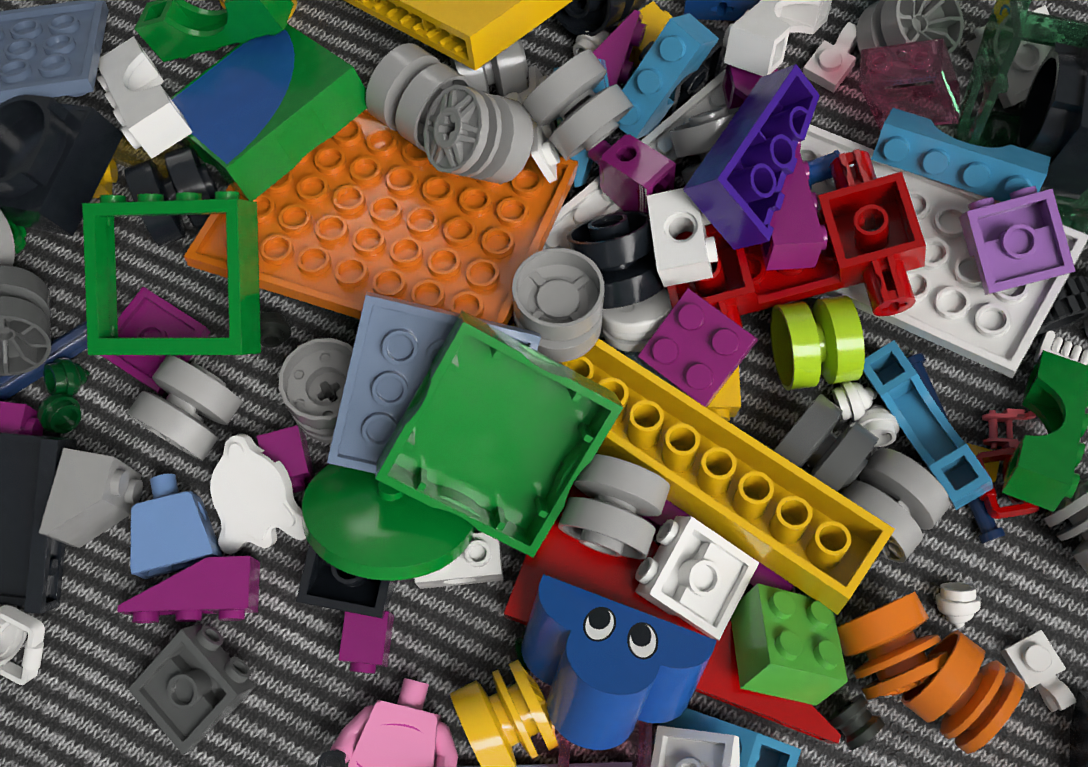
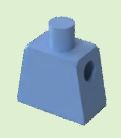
[130,474,223,579]

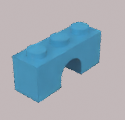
[617,13,719,139]

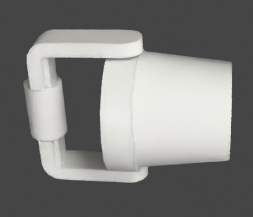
[0,605,45,685]

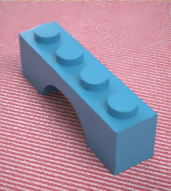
[871,108,1051,202]
[863,340,994,510]

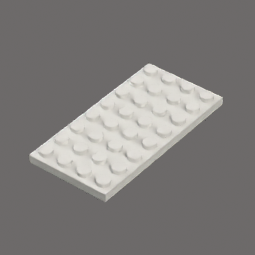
[800,124,1088,378]

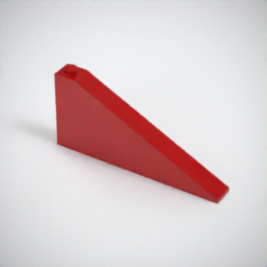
[503,483,841,744]

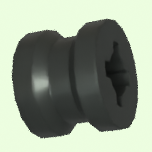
[828,694,885,750]

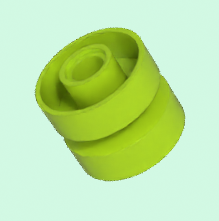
[770,295,865,391]

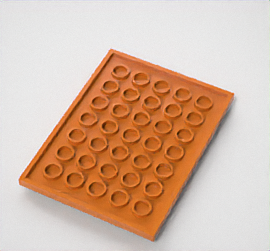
[184,109,578,325]

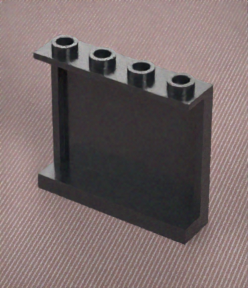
[0,432,76,614]

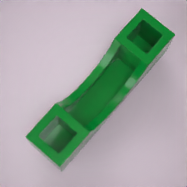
[134,0,294,62]
[1002,350,1088,512]

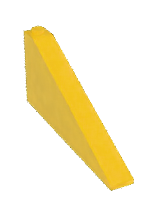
[344,0,573,71]

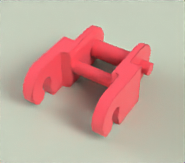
[982,408,1036,449]

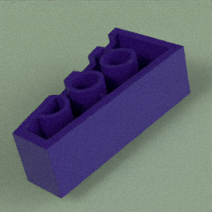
[683,64,820,250]

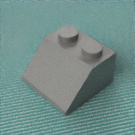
[39,448,143,548]

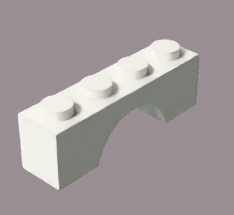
[723,0,832,76]
[97,36,193,159]

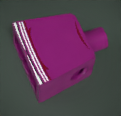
[588,134,676,214]

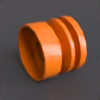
[837,591,949,700]
[901,630,1025,754]

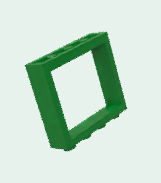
[82,191,261,355]

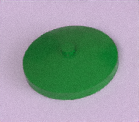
[302,464,475,581]

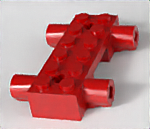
[667,149,926,328]

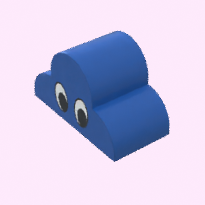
[521,574,716,750]

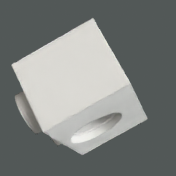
[647,188,718,287]
[414,532,504,589]

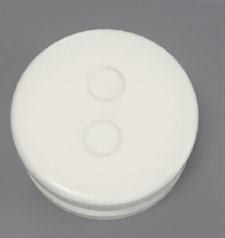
[602,288,672,352]

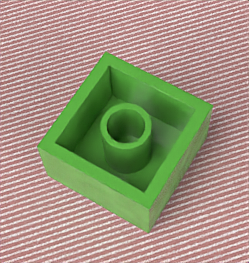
[731,583,848,706]

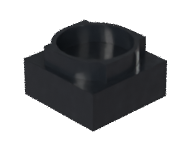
[1017,31,1088,200]
[0,95,124,236]

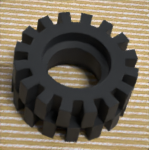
[1036,276,1088,336]

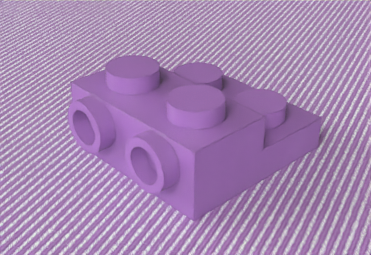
[959,186,1075,295]

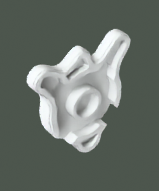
[210,434,306,554]

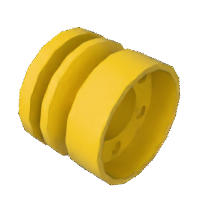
[450,660,559,767]

